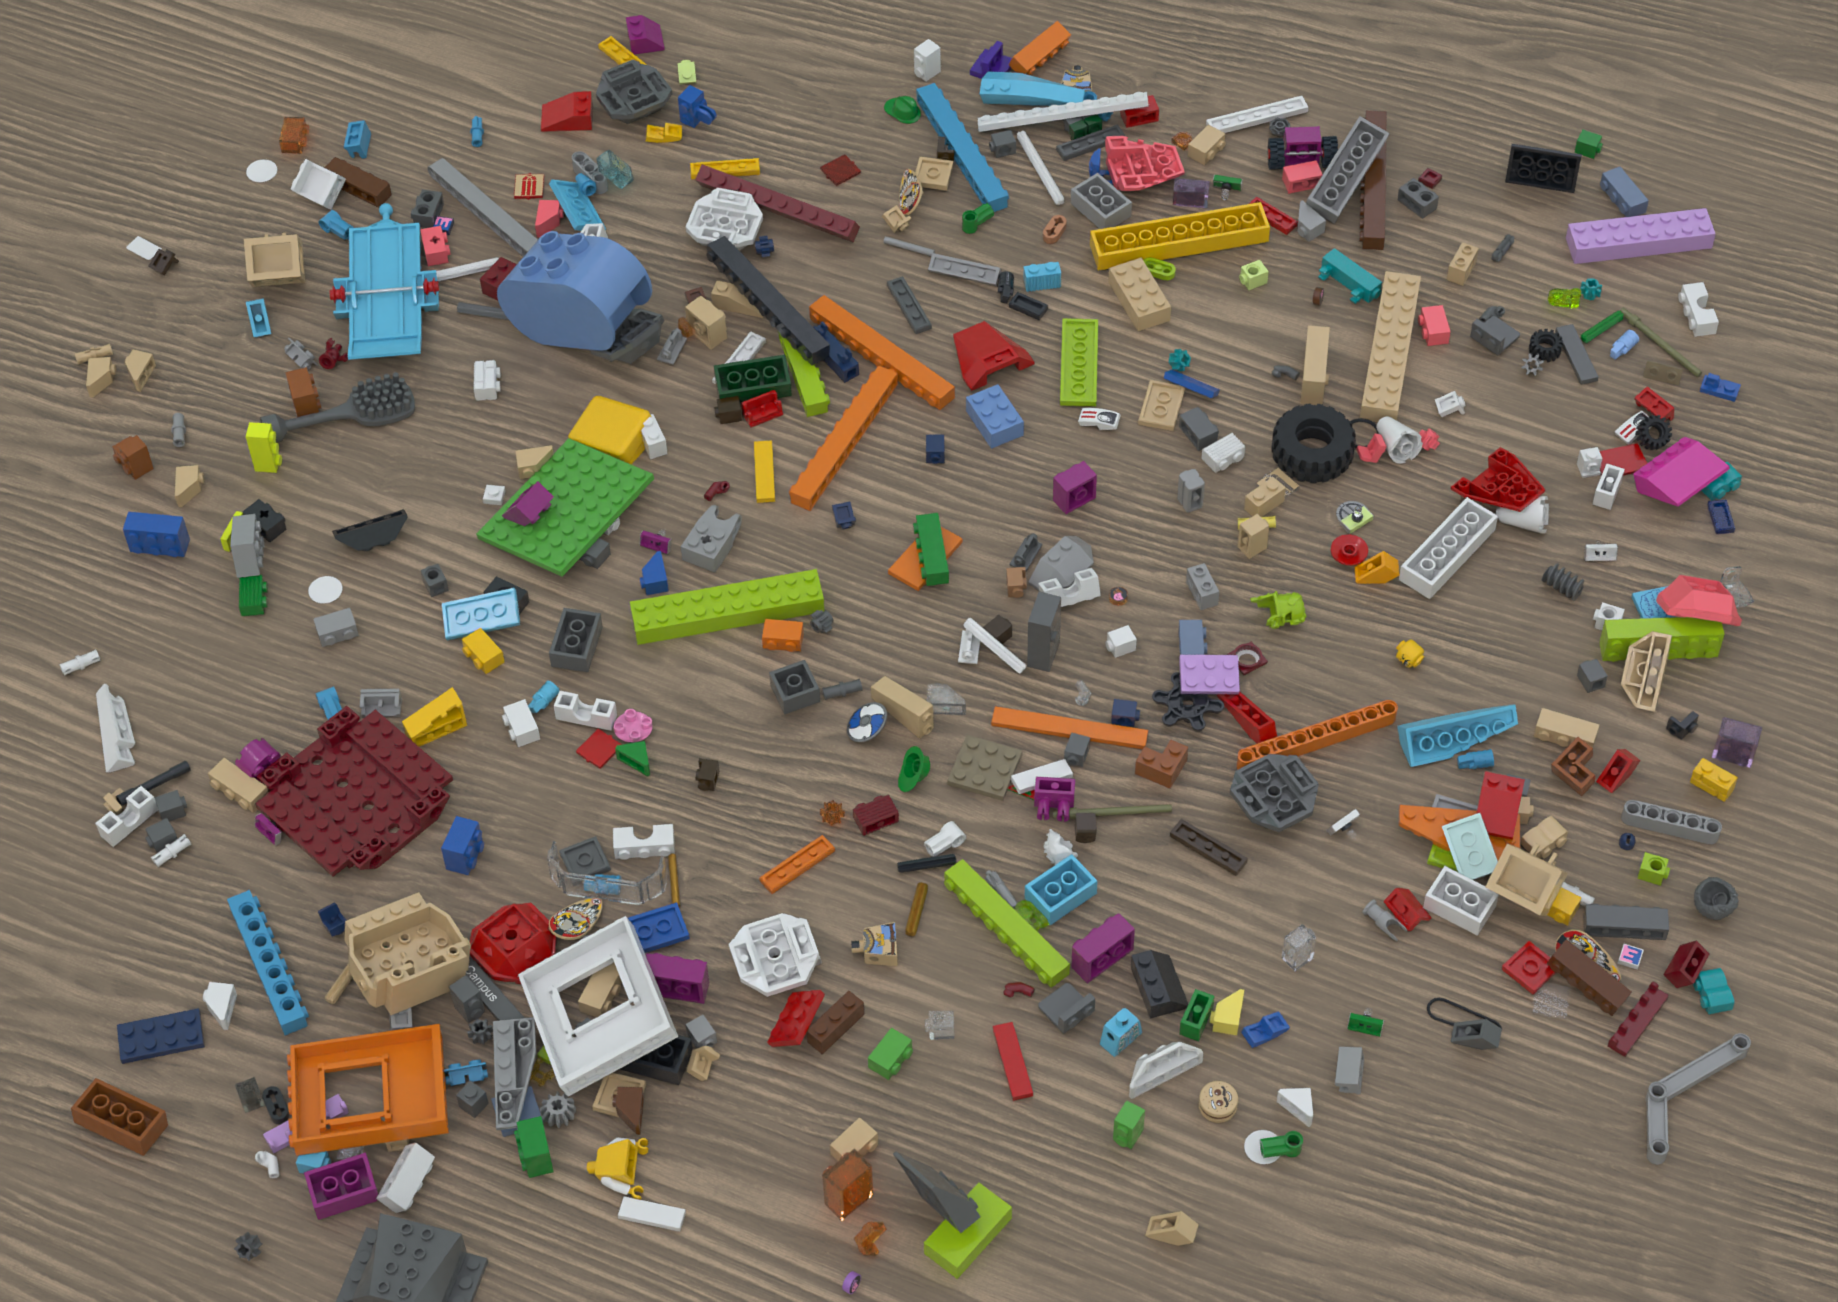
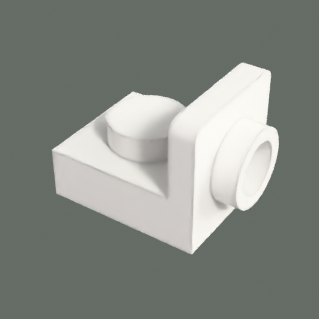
[1435,391,1466,417]

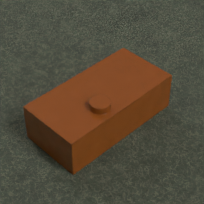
[71,1078,168,1156]

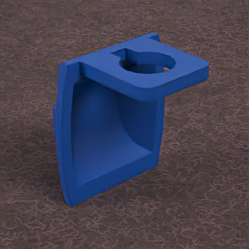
[1089,148,1113,185]

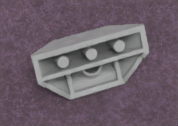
[1028,536,1094,591]

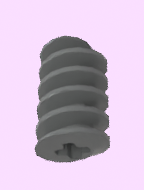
[1541,563,1585,601]

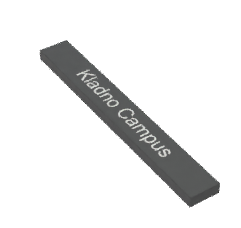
[466,957,524,1021]

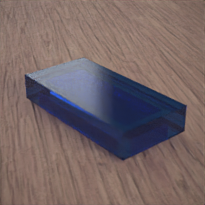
[1707,499,1735,534]

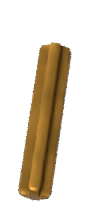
[905,882,928,937]

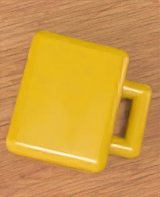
[568,395,652,464]

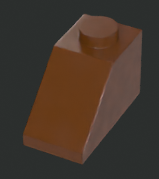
[612,1087,644,1135]

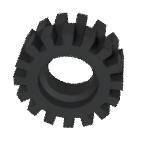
[1529,329,1563,363]
[1635,415,1672,451]

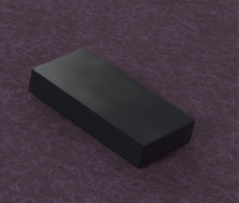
[1009,292,1048,321]

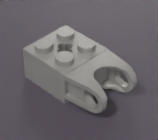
[681,505,742,573]

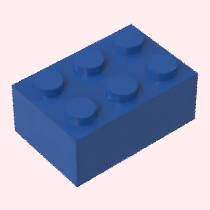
[123,512,190,557]

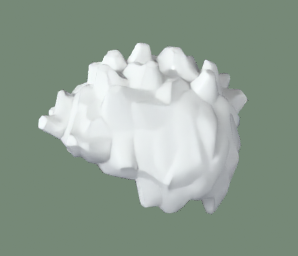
[1044,829,1078,865]

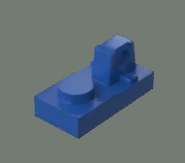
[1699,373,1741,402]

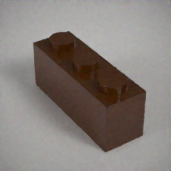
[806,990,865,1055]

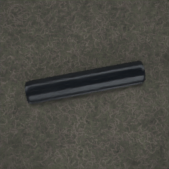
[897,854,956,873]

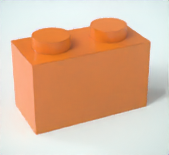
[762,619,804,652]

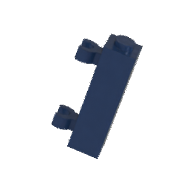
[813,321,859,383]

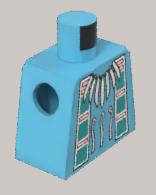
[1100,1008,1142,1057]

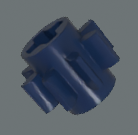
[755,235,774,257]

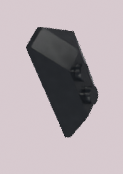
[332,509,408,551]

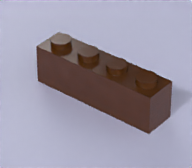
[324,157,392,208]
[1547,939,1632,1016]

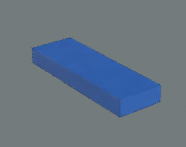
[1164,369,1220,398]

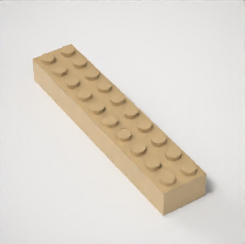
[1360,271,1421,422]

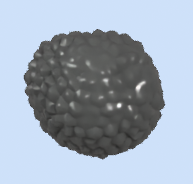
[1694,877,1739,920]

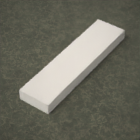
[712,332,766,384]

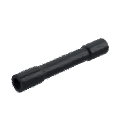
[116,761,191,806]

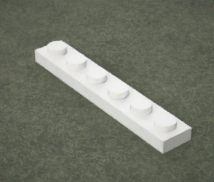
[1206,96,1308,133]

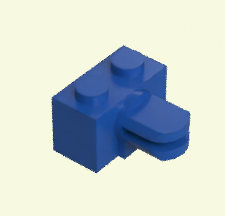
[678,85,717,128]

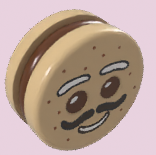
[1199,1081,1238,1123]

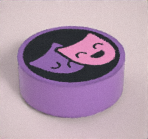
[842,1271,861,1294]

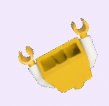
[587,1137,649,1200]

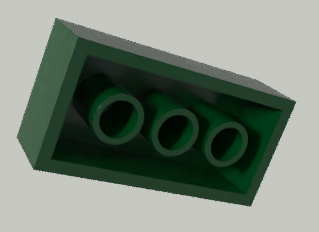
[713,354,792,404]

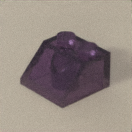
[1173,178,1210,208]

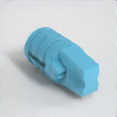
[528,681,560,713]

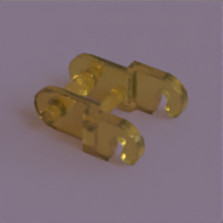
[530,1057,554,1087]

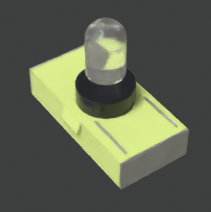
[1340,506,1374,534]

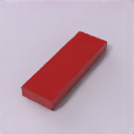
[1249,196,1298,235]

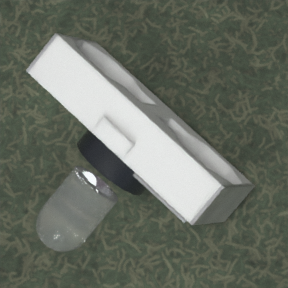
[1584,540,1618,561]
[1326,809,1360,841]

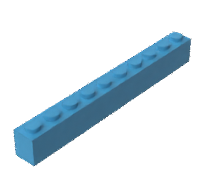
[916,83,1009,212]

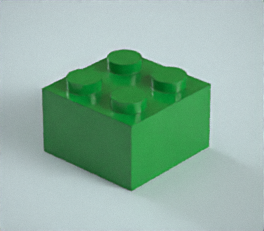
[514,1116,554,1178]

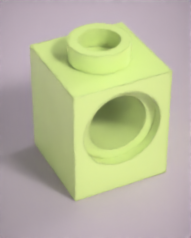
[1239,260,1269,290]

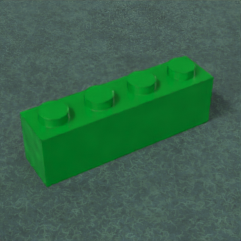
[913,513,949,586]

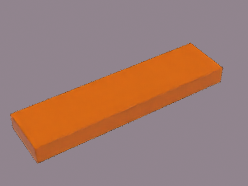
[759,835,835,894]

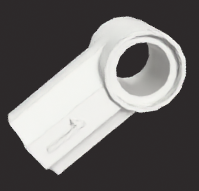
[924,821,966,857]

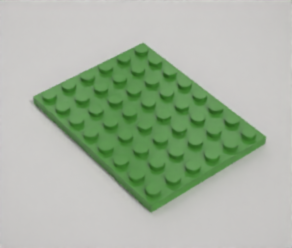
[476,438,654,577]

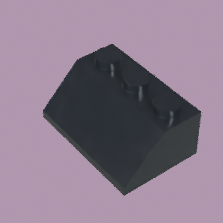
[1131,950,1188,1019]

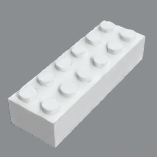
[1399,497,1498,599]

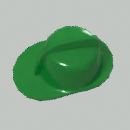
[884,96,921,124]
[898,746,930,792]

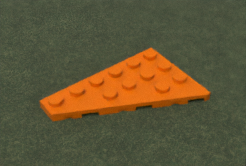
[1399,805,1520,860]

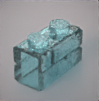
[596,150,634,189]

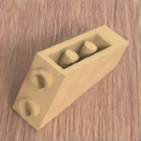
[871,676,934,739]

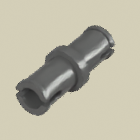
[822,678,863,700]

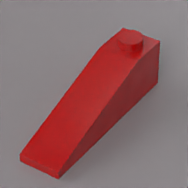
[1217,692,1277,744]

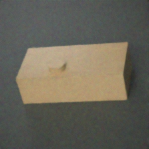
[1300,325,1330,405]

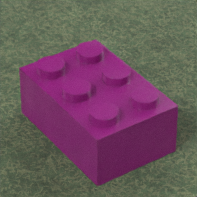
[1071,913,1135,984]
[646,953,710,1004]
[304,1153,379,1220]

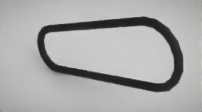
[1427,997,1502,1029]

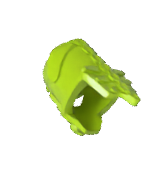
[1250,591,1306,629]

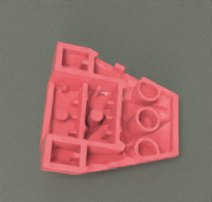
[1105,136,1185,191]

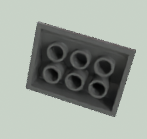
[893,1151,981,1233]

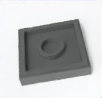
[559,836,611,885]

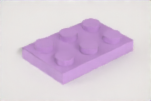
[1179,655,1240,694]

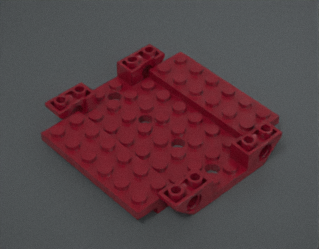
[255,706,453,877]

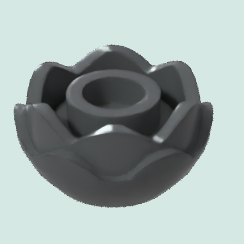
[1269,118,1291,137]

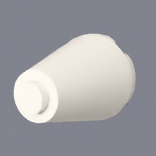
[1377,416,1423,464]
[1496,496,1549,534]

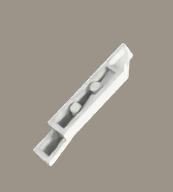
[96,684,135,773]

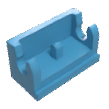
[344,120,371,159]

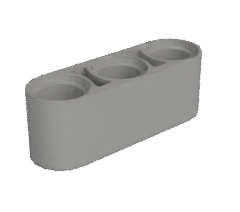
[572,151,608,194]

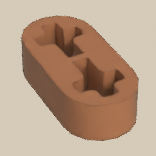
[1043,215,1067,244]

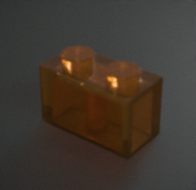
[279,117,309,154]

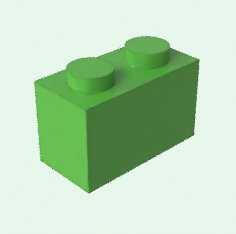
[868,1028,913,1080]
[1113,1100,1145,1149]

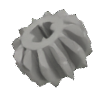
[540,1091,576,1128]

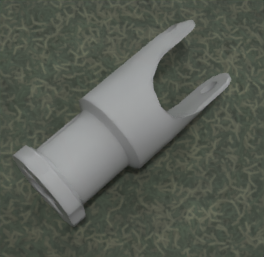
[1362,900,1407,941]

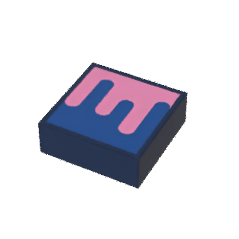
[433,216,454,235]

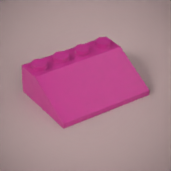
[1633,437,1730,507]

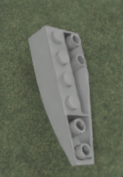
[493,1017,536,1130]

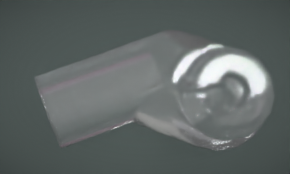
[1075,680,1092,706]

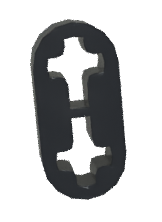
[262,1086,290,1125]

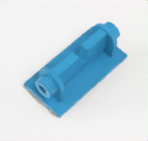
[444,1060,488,1086]

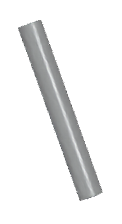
[884,236,935,257]

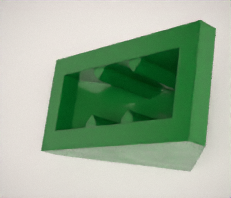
[615,741,650,777]

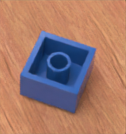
[441,816,484,875]

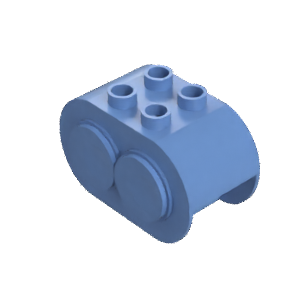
[497,231,652,351]

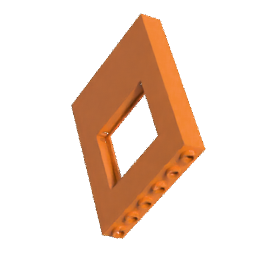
[287,1024,449,1156]

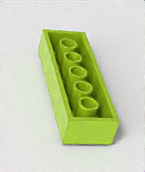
[1599,617,1725,662]

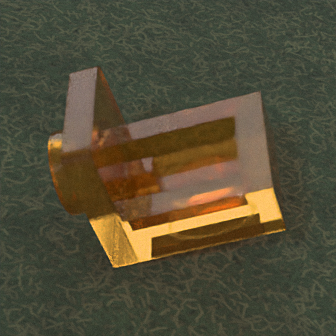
[854,1221,887,1256]

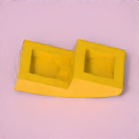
[646,123,682,143]

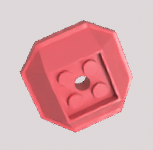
[1656,575,1742,626]

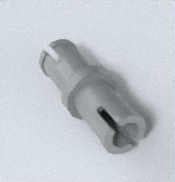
[171,413,186,447]

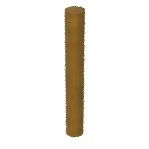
[668,854,680,908]

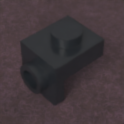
[1666,711,1699,740]

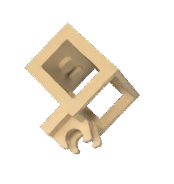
[244,233,306,287]
[1485,843,1568,916]

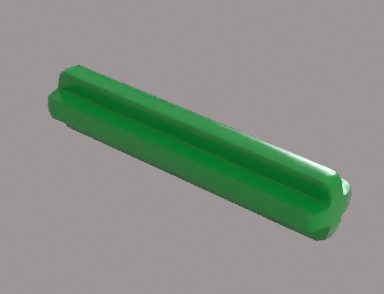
[1580,310,1624,343]

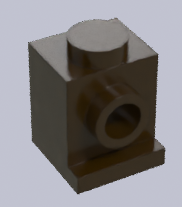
[695,758,720,791]

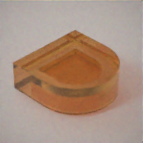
[1171,132,1192,151]
[678,316,693,338]

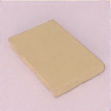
[1138,380,1185,431]

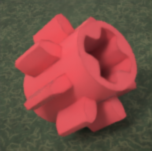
[1419,428,1440,451]

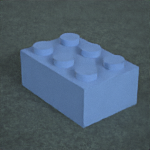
[966,384,1024,449]

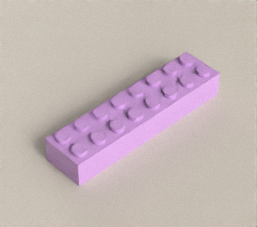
[1566,208,1715,264]

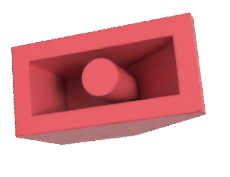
[535,200,564,238]

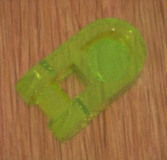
[1548,288,1581,308]
[1014,900,1049,932]

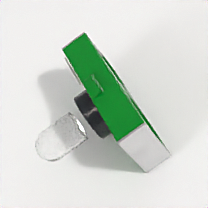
[1213,175,1242,200]
[1347,1007,1384,1037]

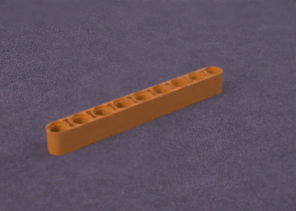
[1237,700,1398,769]

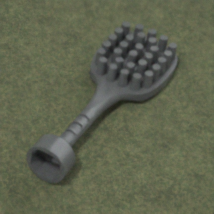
[260,372,415,443]

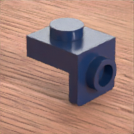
[832,501,856,529]
[318,902,347,937]

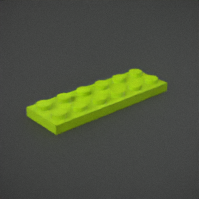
[1060,318,1098,406]

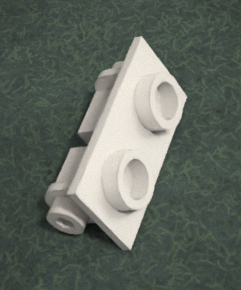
[958,629,980,664]

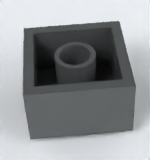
[769,660,820,715]

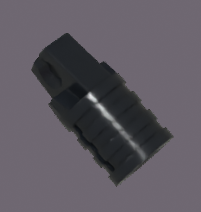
[998,271,1014,304]

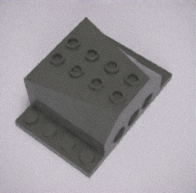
[336,1213,488,1302]

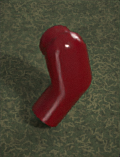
[704,481,730,501]
[1003,982,1035,998]

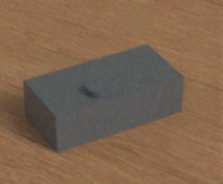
[1027,592,1061,672]

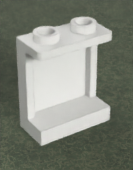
[291,159,346,210]

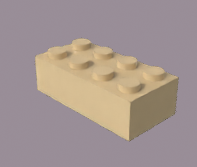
[1109,258,1171,331]

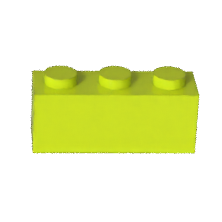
[245,422,282,473]

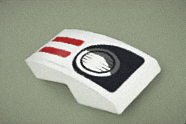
[1078,408,1121,430]
[1615,411,1652,445]

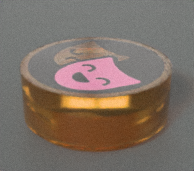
[1109,586,1128,606]

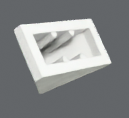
[1277,1088,1313,1127]

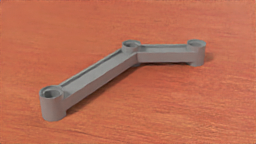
[1645,1033,1751,1165]

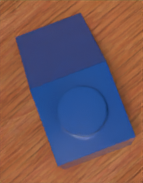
[639,551,669,596]

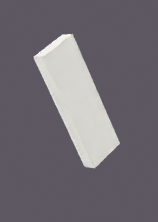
[1011,759,1073,794]
[618,1196,686,1232]

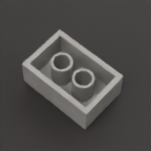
[1071,173,1132,229]
[231,514,265,578]

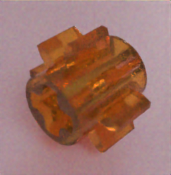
[820,800,845,826]

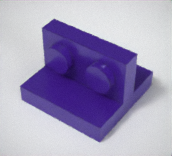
[970,41,1012,79]

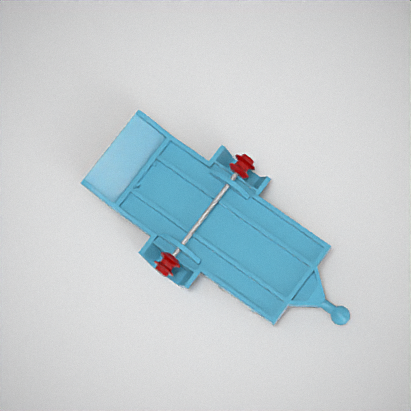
[329,203,440,360]

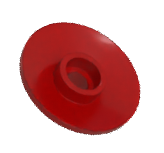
[1330,534,1368,566]

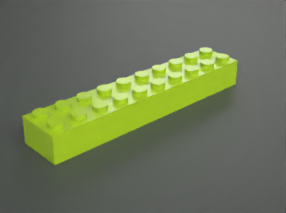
[630,569,825,645]

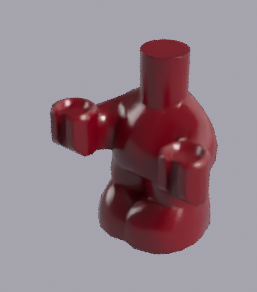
[319,338,348,369]

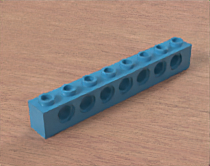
[227,890,309,1035]

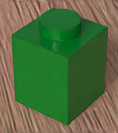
[1574,130,1603,159]

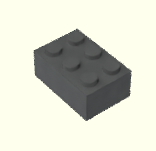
[549,608,603,672]

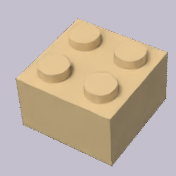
[685,296,727,350]

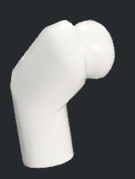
[255,1151,279,1178]

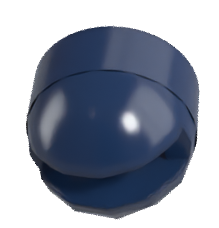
[1619,833,1636,850]

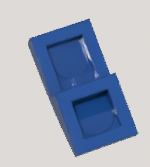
[1241,1012,1290,1048]

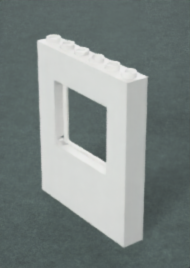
[518,916,678,1096]

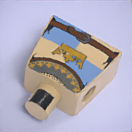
[1061,65,1092,92]
[851,922,898,966]

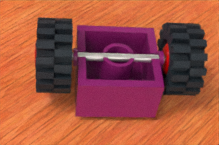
[1267,126,1338,170]

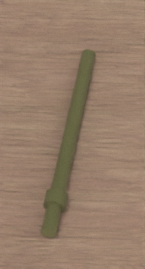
[1620,307,1702,378]
[1053,804,1172,820]

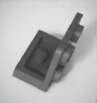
[1470,316,1520,356]
[1038,983,1095,1034]

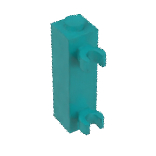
[1318,248,1382,304]

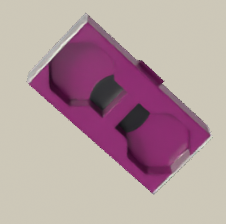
[640,529,671,554]
[255,813,281,846]

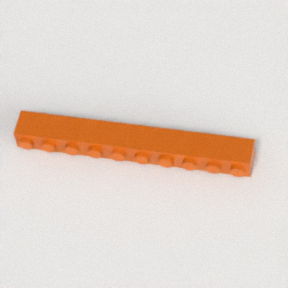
[809,295,955,410]
[789,365,898,511]

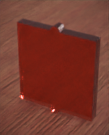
[820,154,861,186]

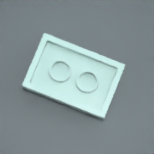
[1442,813,1498,880]

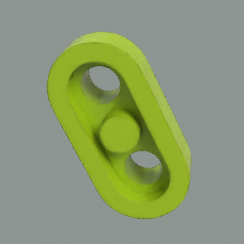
[1143,257,1176,280]

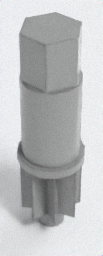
[985,870,1019,910]

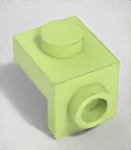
[677,60,696,85]

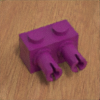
[1034,776,1075,822]

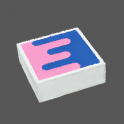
[1618,944,1644,970]

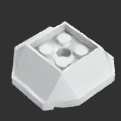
[686,188,763,251]
[729,913,819,997]

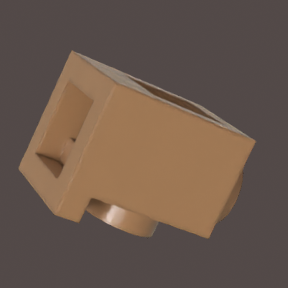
[1006,567,1027,598]

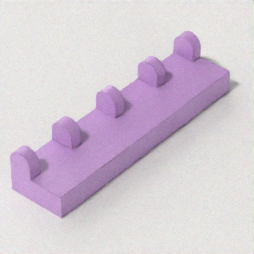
[263,1094,349,1154]

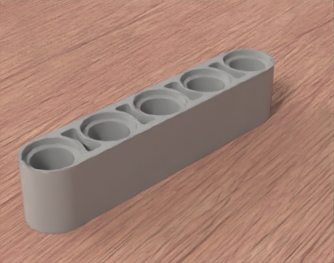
[1621,800,1722,844]

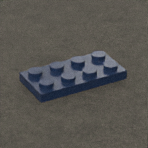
[117,1008,205,1064]

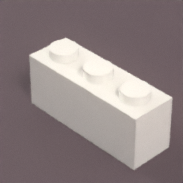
[376,1143,435,1213]

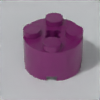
[235,738,281,784]

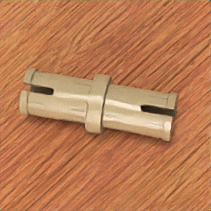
[75,344,113,365]

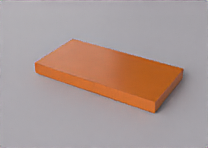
[888,527,963,591]

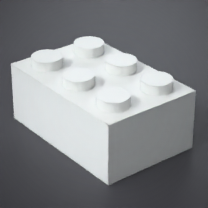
[1423,866,1499,936]

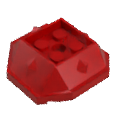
[469,902,557,985]

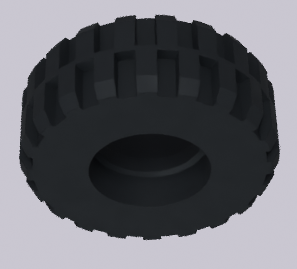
[1271,403,1356,483]

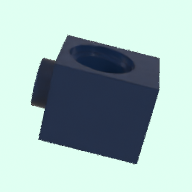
[926,434,945,464]
[1111,699,1140,728]

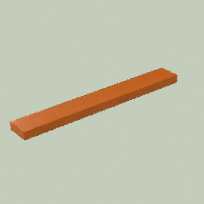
[991,706,1148,749]

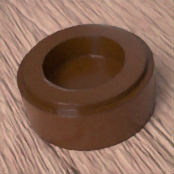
[1313,287,1324,305]

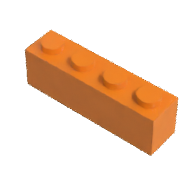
[1009,21,1071,75]

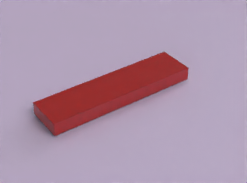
[993,1022,1033,1101]

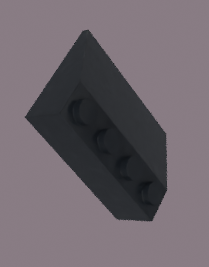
[1505,144,1582,193]

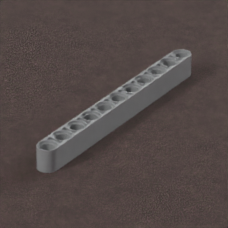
[427,158,538,257]

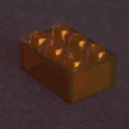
[822,1148,874,1221]

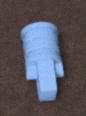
[1610,330,1639,360]

